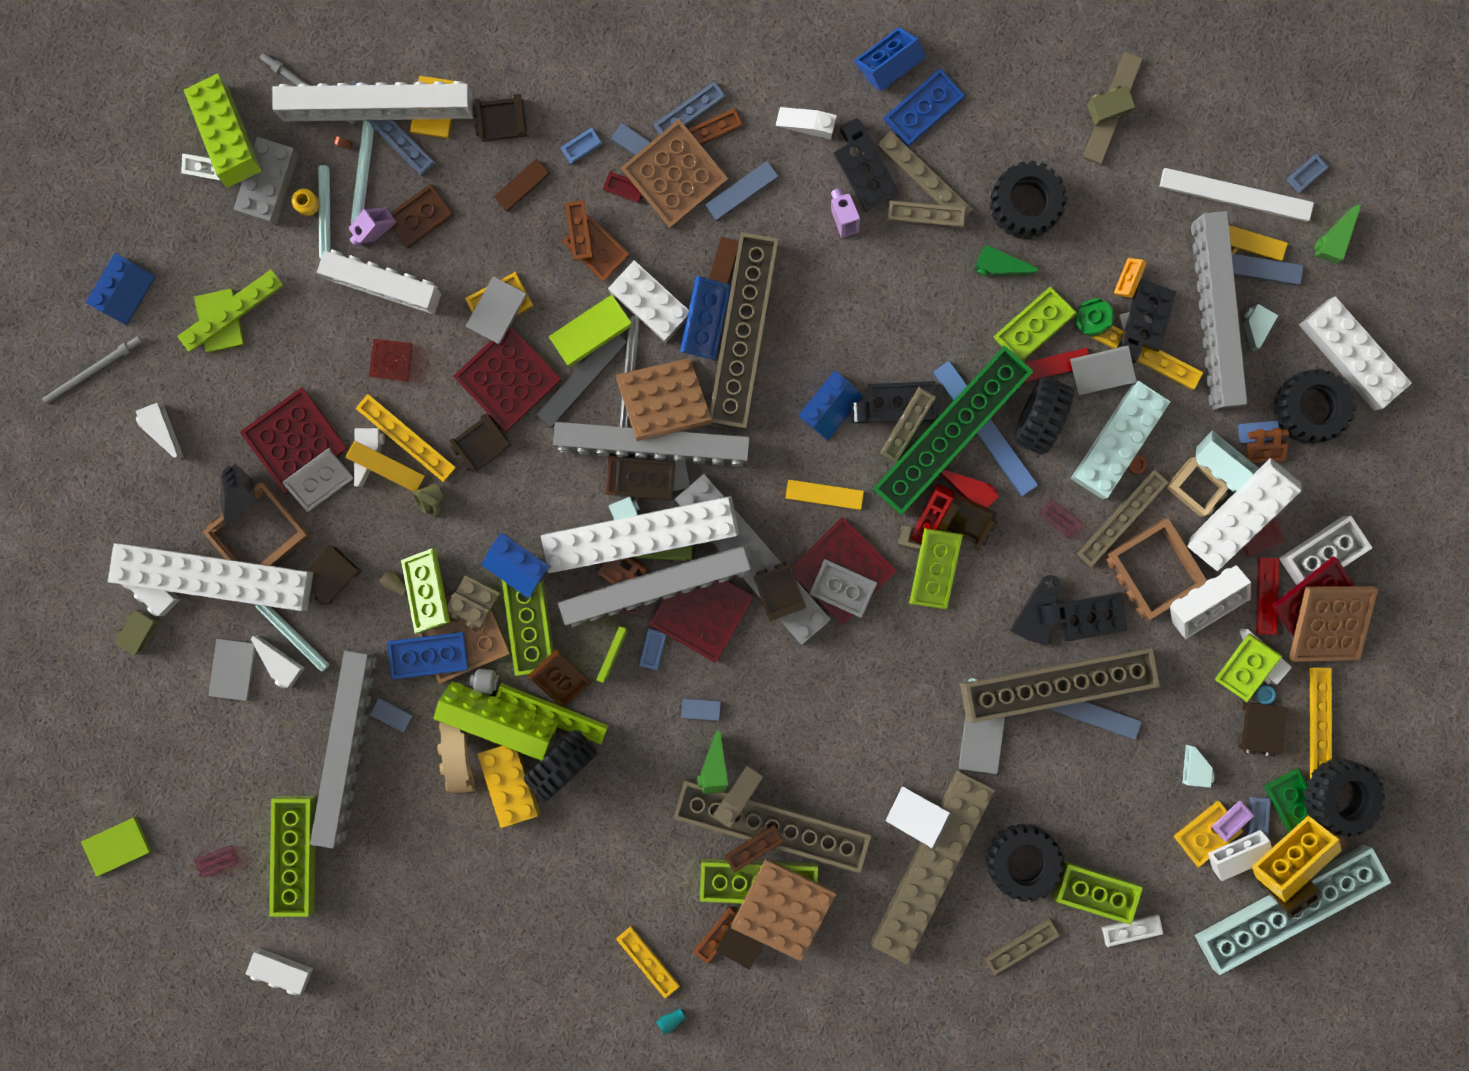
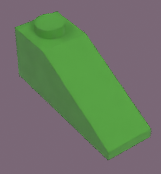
[1314,204,1361,264]
[697,731,728,794]

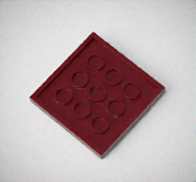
[453,326,562,432]
[240,387,348,494]
[792,517,897,625]
[1272,556,1355,638]
[649,558,754,663]

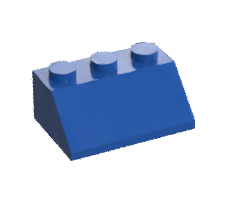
[854,27,926,91]
[85,253,156,325]
[798,370,863,441]
[481,533,551,598]

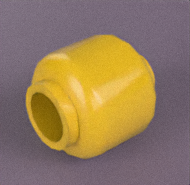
[291,188,319,216]

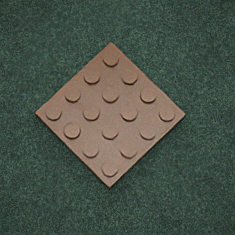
[621,119,728,228]
[616,358,712,441]
[1289,586,1378,662]
[409,595,510,684]
[731,858,836,961]

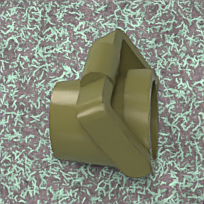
[413,484,444,518]

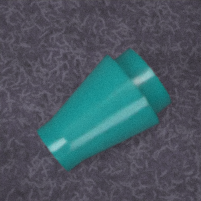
[656,1009,686,1035]

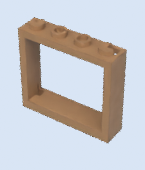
[203,482,311,566]
[1105,518,1207,620]

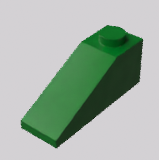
[974,245,1038,277]

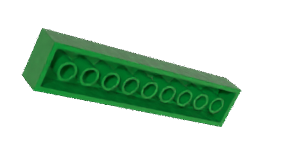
[873,345,1033,515]

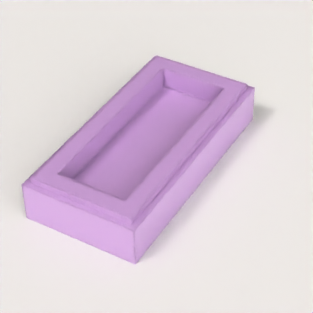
[1211,801,1254,842]

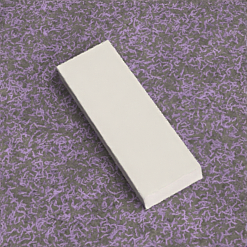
[1102,914,1163,947]

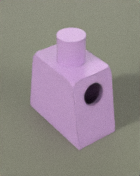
[831,189,860,238]
[349,207,396,247]

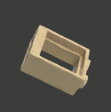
[1165,457,1229,517]

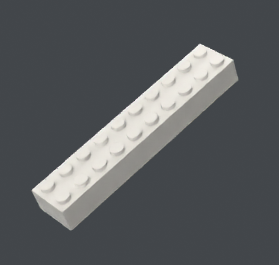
[272,81,474,121]
[541,496,739,573]
[108,543,313,611]

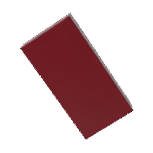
[603,171,642,204]

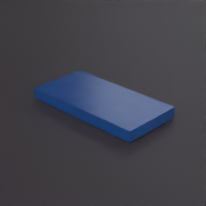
[883,68,965,147]
[680,276,731,360]
[387,632,469,680]

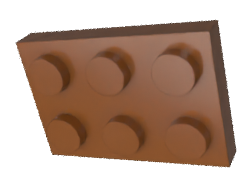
[562,214,630,282]

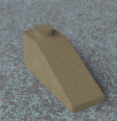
[713,765,763,828]

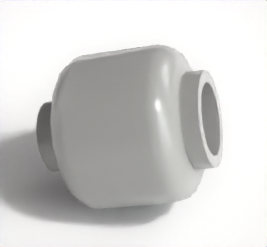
[470,668,500,695]

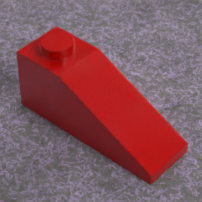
[940,470,999,508]
[910,483,954,544]

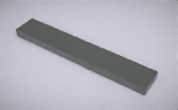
[537,335,627,428]

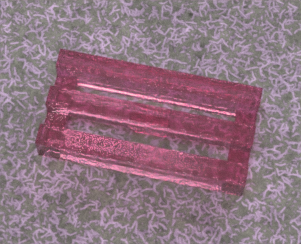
[1038,500,1081,538]
[193,845,238,877]

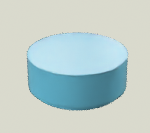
[1255,685,1276,705]

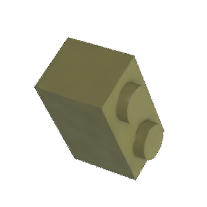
[1087,86,1135,126]
[115,610,160,655]

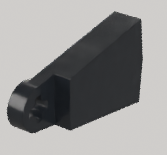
[1009,575,1060,646]

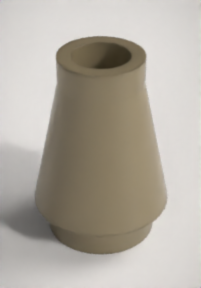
[379,570,406,596]

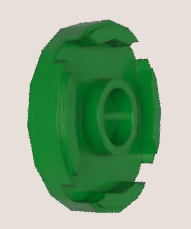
[1075,298,1115,337]

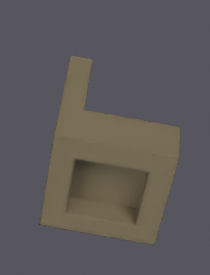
[898,525,921,550]

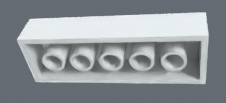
[317,250,442,315]
[1299,296,1412,411]
[1187,458,1301,571]

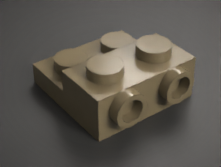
[447,575,500,629]

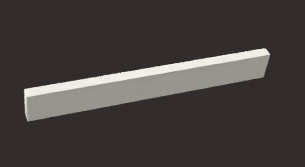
[1159,168,1314,222]

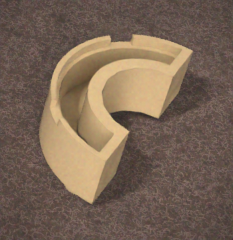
[438,722,476,794]

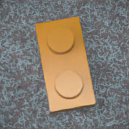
[1114,258,1147,298]

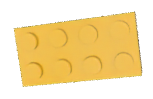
[477,745,540,828]
[1252,816,1342,902]

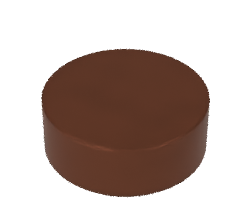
[333,136,353,150]
[1127,455,1147,474]

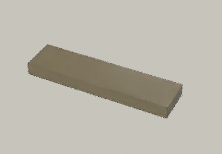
[888,201,966,227]
[880,387,936,463]
[984,918,1060,976]

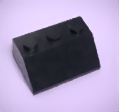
[220,463,257,525]

